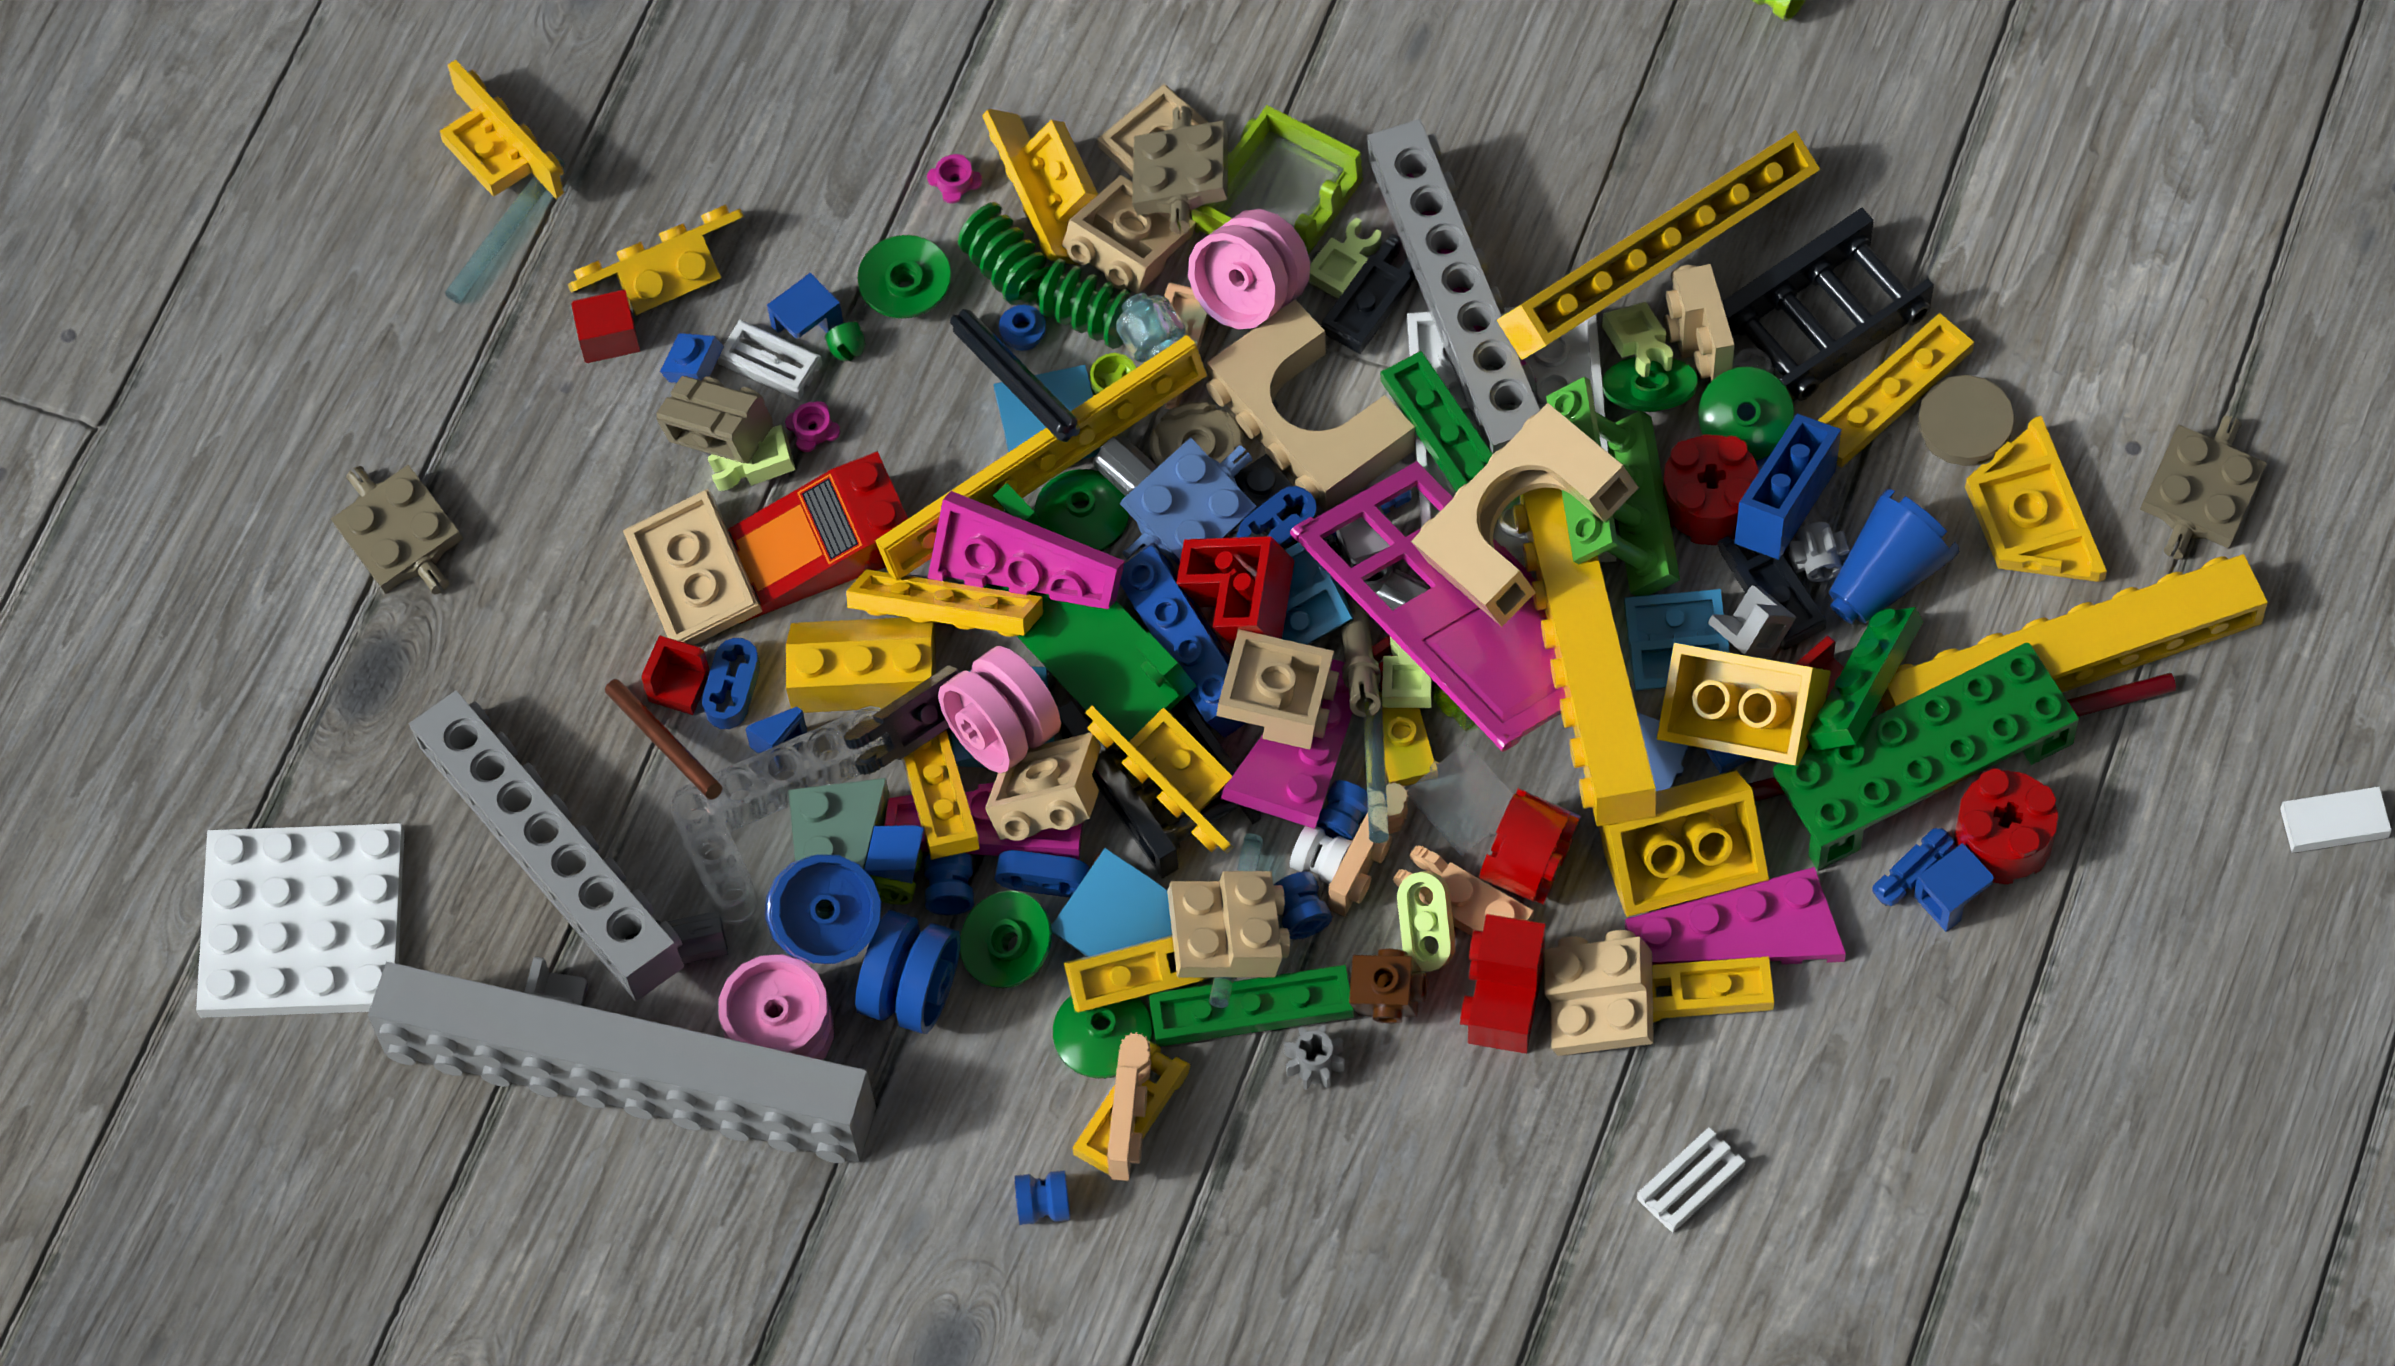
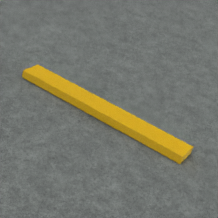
[875,335,1207,581]

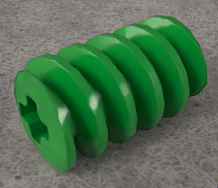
[958,202,1051,305]
[1037,258,1142,349]

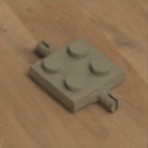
[1132,106,1228,234]
[2140,416,2267,559]
[331,465,463,594]

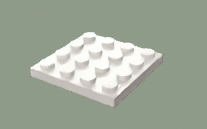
[196,823,405,1018]

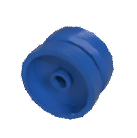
[765,854,881,964]
[855,910,961,1034]

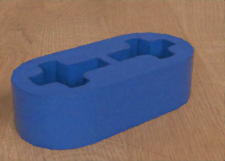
[1236,486,1316,548]
[702,638,760,729]
[994,850,1090,898]

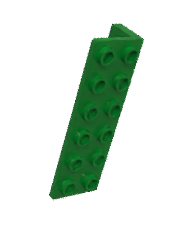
[983,483,1196,742]
[1773,643,2079,871]

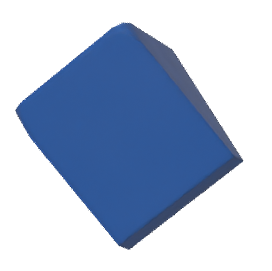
[745,707,808,767]
[864,825,924,884]

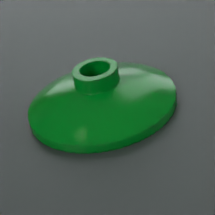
[857,235,951,319]
[1602,357,1698,412]
[1698,367,1794,461]
[1034,469,1129,551]
[960,891,1052,988]
[1053,995,1152,1079]

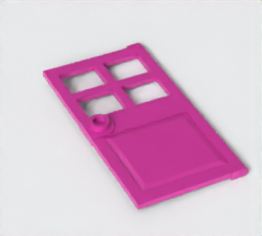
[1290,461,1566,752]

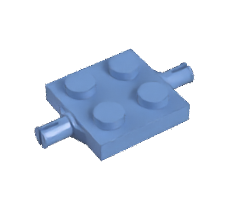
[1120,437,1257,566]

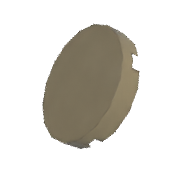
[1917,375,2014,466]
[1150,402,1244,467]

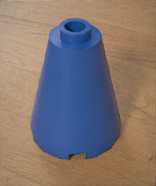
[1829,489,1960,624]

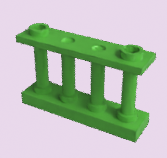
[1546,377,1680,597]

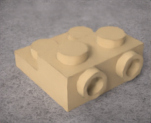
[1062,175,1196,294]
[1664,264,1735,384]
[1216,629,1339,750]
[985,733,1101,841]
[1167,871,1290,977]
[1545,930,1653,1056]

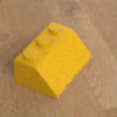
[786,617,936,713]
[1657,643,1831,766]
[1599,771,1769,917]

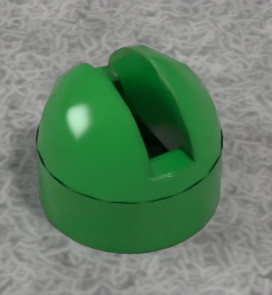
[824,322,866,362]

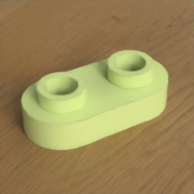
[1397,871,1456,971]

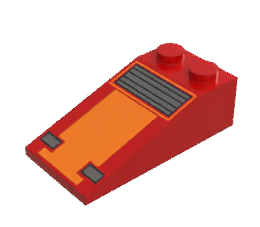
[727,451,908,624]

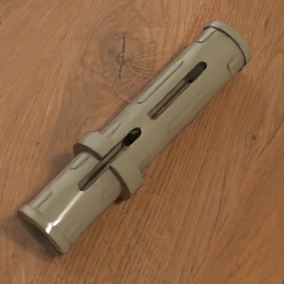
[1341,600,1381,717]

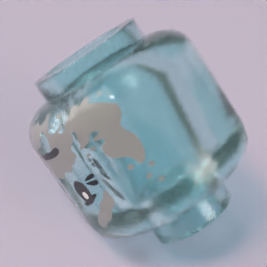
[1116,293,1186,362]

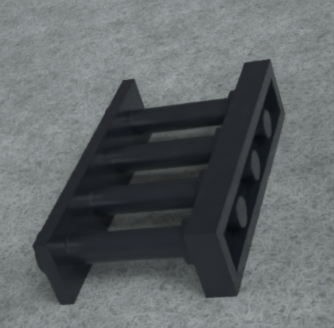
[1722,207,1934,402]
[1058,696,1261,879]

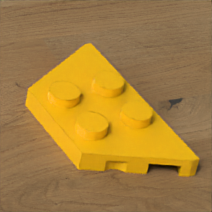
[1965,416,2107,582]

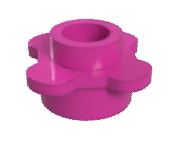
[927,154,982,204]
[785,401,840,452]

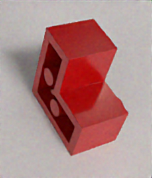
[1176,536,1295,647]
[1460,914,1546,1054]

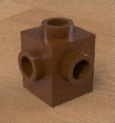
[1349,948,1427,1024]

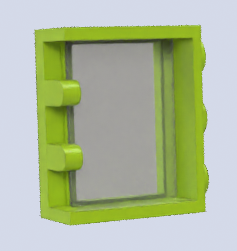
[1191,105,1363,255]

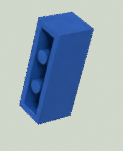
[1734,414,1841,560]

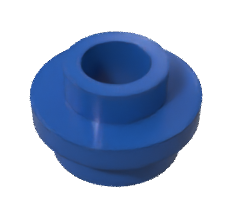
[999,305,1046,351]

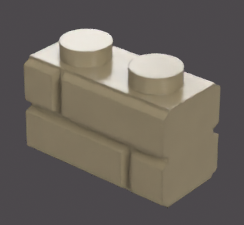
[656,376,773,464]

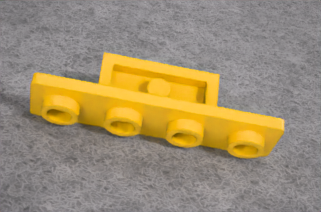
[440,60,564,199]
[982,109,1098,265]
[567,204,744,316]
[1085,706,1234,854]

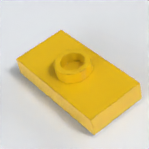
[1366,694,1437,786]

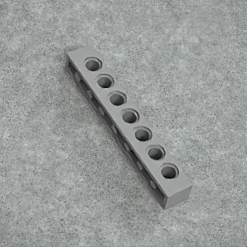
[1367,119,1546,454]
[408,690,684,1002]

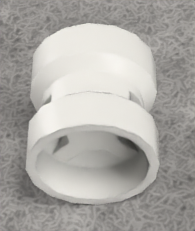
[1290,826,1352,884]

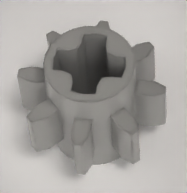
[1788,522,1850,582]
[1284,1025,1345,1090]

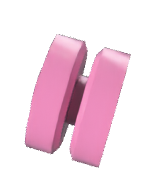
[1188,209,1310,330]
[938,646,1061,773]
[719,954,834,1060]

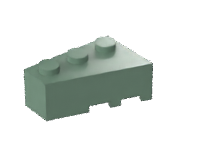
[788,778,890,919]

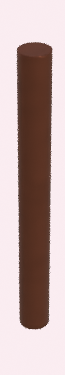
[605,679,723,800]

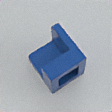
[767,272,844,338]
[1914,843,1994,932]

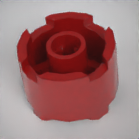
[1663,434,1759,546]
[1954,768,2058,885]
[1479,788,1581,905]

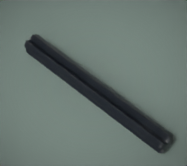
[950,309,1080,442]

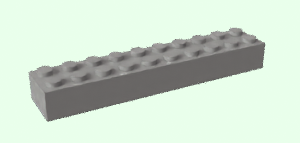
[368,961,876,1163]

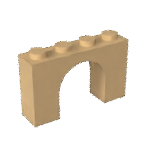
[1206,299,1415,512]
[1411,403,1639,627]

